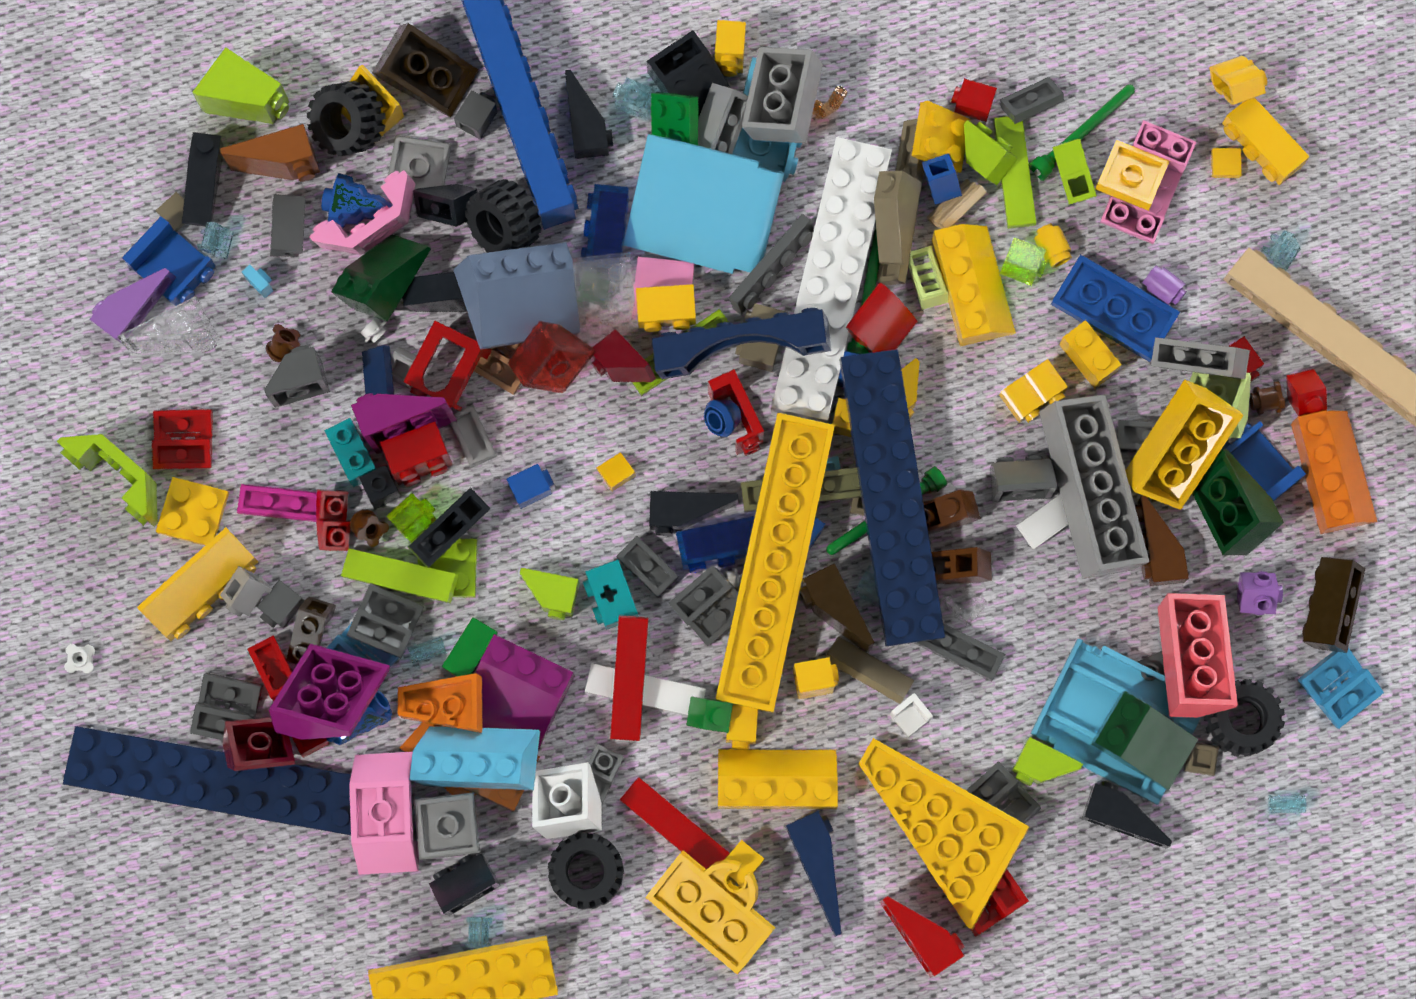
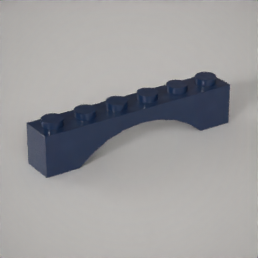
[652,308,832,379]

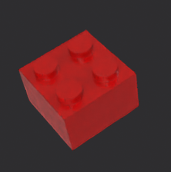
[380,421,453,487]

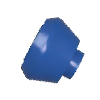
[704,400,741,437]

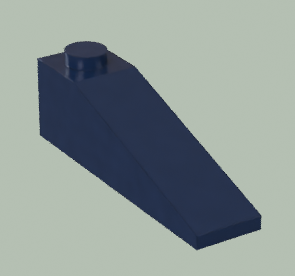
[785,811,841,937]

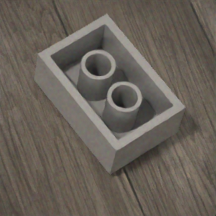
[742,47,823,143]

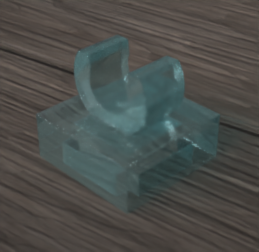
[197,222,234,259]
[1262,230,1301,271]

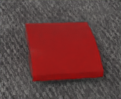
[846,283,918,353]
[152,409,213,469]
[970,869,1029,937]

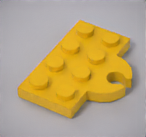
[645,850,776,975]

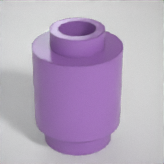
[1142,265,1187,305]

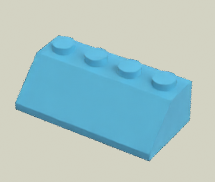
[409,726,540,790]

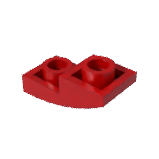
[316,489,350,551]

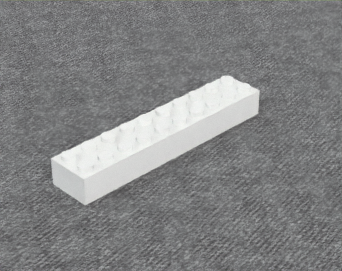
[771,137,892,423]

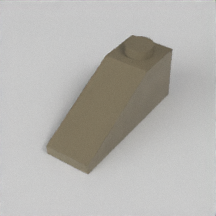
[874,171,922,264]

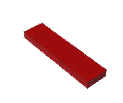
[620,777,730,869]

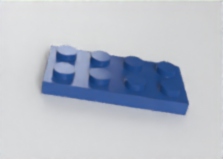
[1050,254,1180,362]

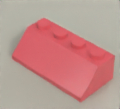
[1157,593,1238,718]

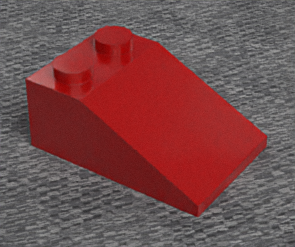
[879,896,965,978]

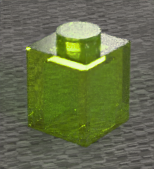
[1000,237,1047,286]
[386,493,436,543]

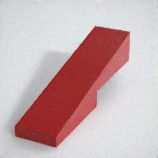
[610,615,649,741]

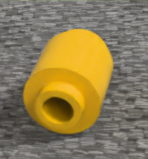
[1034,223,1072,268]

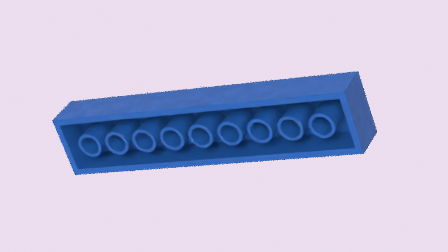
[461,0,579,230]

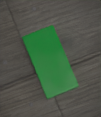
[442,617,498,677]

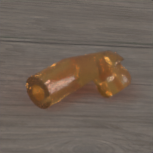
[812,86,848,119]

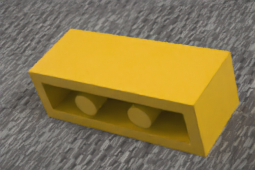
[1222,97,1310,186]

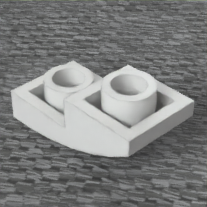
[1016,494,1068,549]

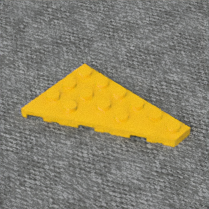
[859,738,1030,930]

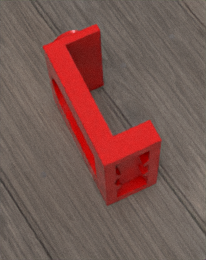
[403,321,492,411]
[708,369,764,456]

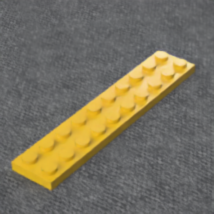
[715,413,835,713]

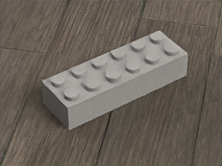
[1039,394,1150,579]

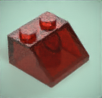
[508,321,596,393]

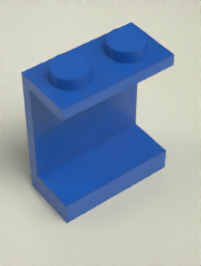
[122,216,216,308]
[1220,421,1306,501]

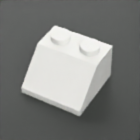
[532,762,602,839]

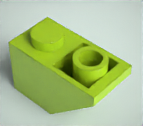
[964,120,1018,185]
[1052,138,1097,205]

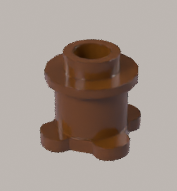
[265,324,301,362]
[1249,381,1285,415]
[350,509,389,547]

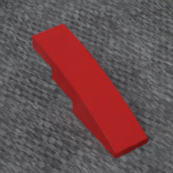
[247,635,329,758]

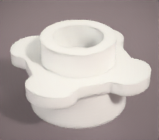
[64,644,95,674]

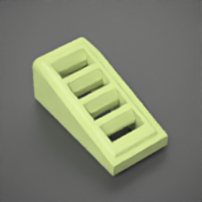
[908,246,949,310]

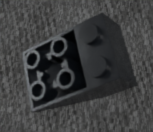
[647,30,731,119]

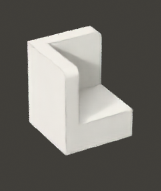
[890,693,933,737]

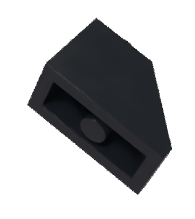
[413,184,477,227]

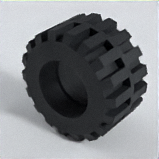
[307,81,386,156]
[465,179,542,253]
[1204,679,1285,757]
[548,832,624,910]

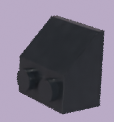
[429,853,501,916]

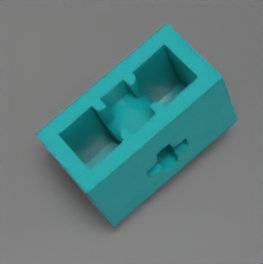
[324,418,376,488]
[582,560,639,630]

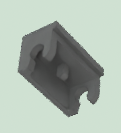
[270,194,305,257]

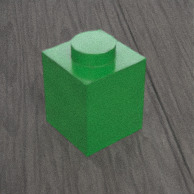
[686,696,733,733]

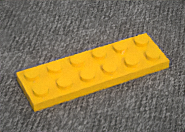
[368,935,558,999]

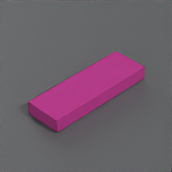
[237,484,317,522]

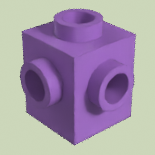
[1237,571,1283,615]

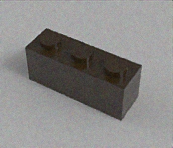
[1302,557,1366,653]

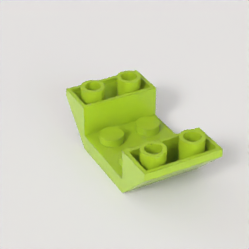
[57,434,158,527]

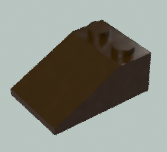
[372,23,478,118]
[799,563,875,653]

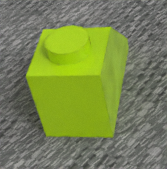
[520,568,580,620]
[1011,737,1083,786]

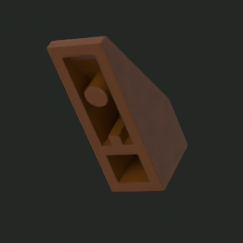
[931,547,992,584]

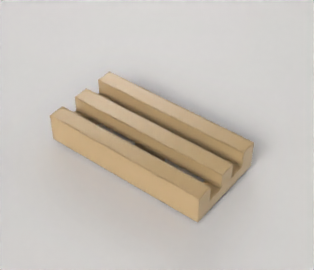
[927,179,986,229]

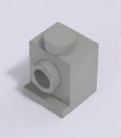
[220,566,272,617]

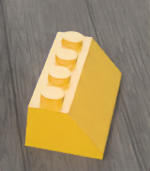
[932,224,1016,347]
[1125,379,1244,510]
[137,527,258,641]
[718,749,838,809]

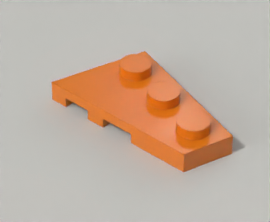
[398,673,482,733]

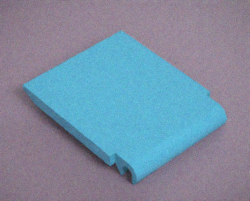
[623,134,784,274]
[1031,639,1201,805]

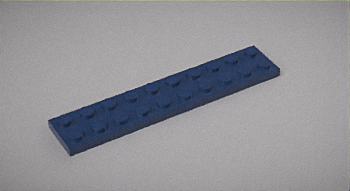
[839,349,945,647]
[62,726,351,836]

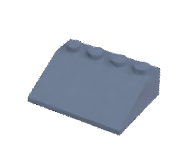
[453,242,580,350]

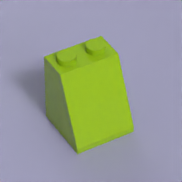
[192,47,290,124]

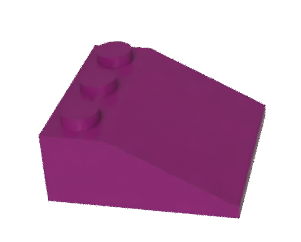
[351,393,457,454]
[475,634,575,751]
[269,644,390,740]

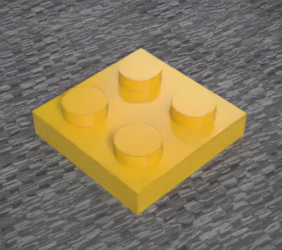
[911,100,970,174]
[1095,140,1169,211]
[156,477,229,546]

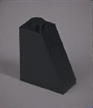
[402,272,467,312]

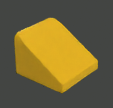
[596,452,636,492]

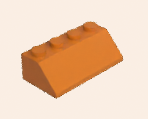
[1291,411,1378,534]

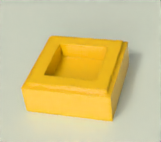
[1211,148,1242,178]

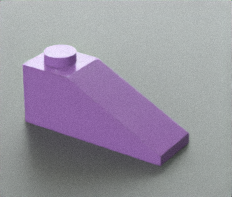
[90,268,176,344]

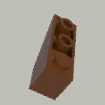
[923,490,981,535]
[1135,496,1189,587]

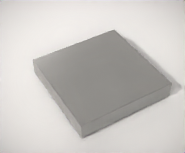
[388,135,452,189]
[414,793,480,860]

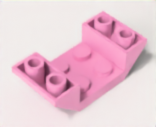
[1100,120,1196,244]
[309,170,415,255]
[349,752,419,875]

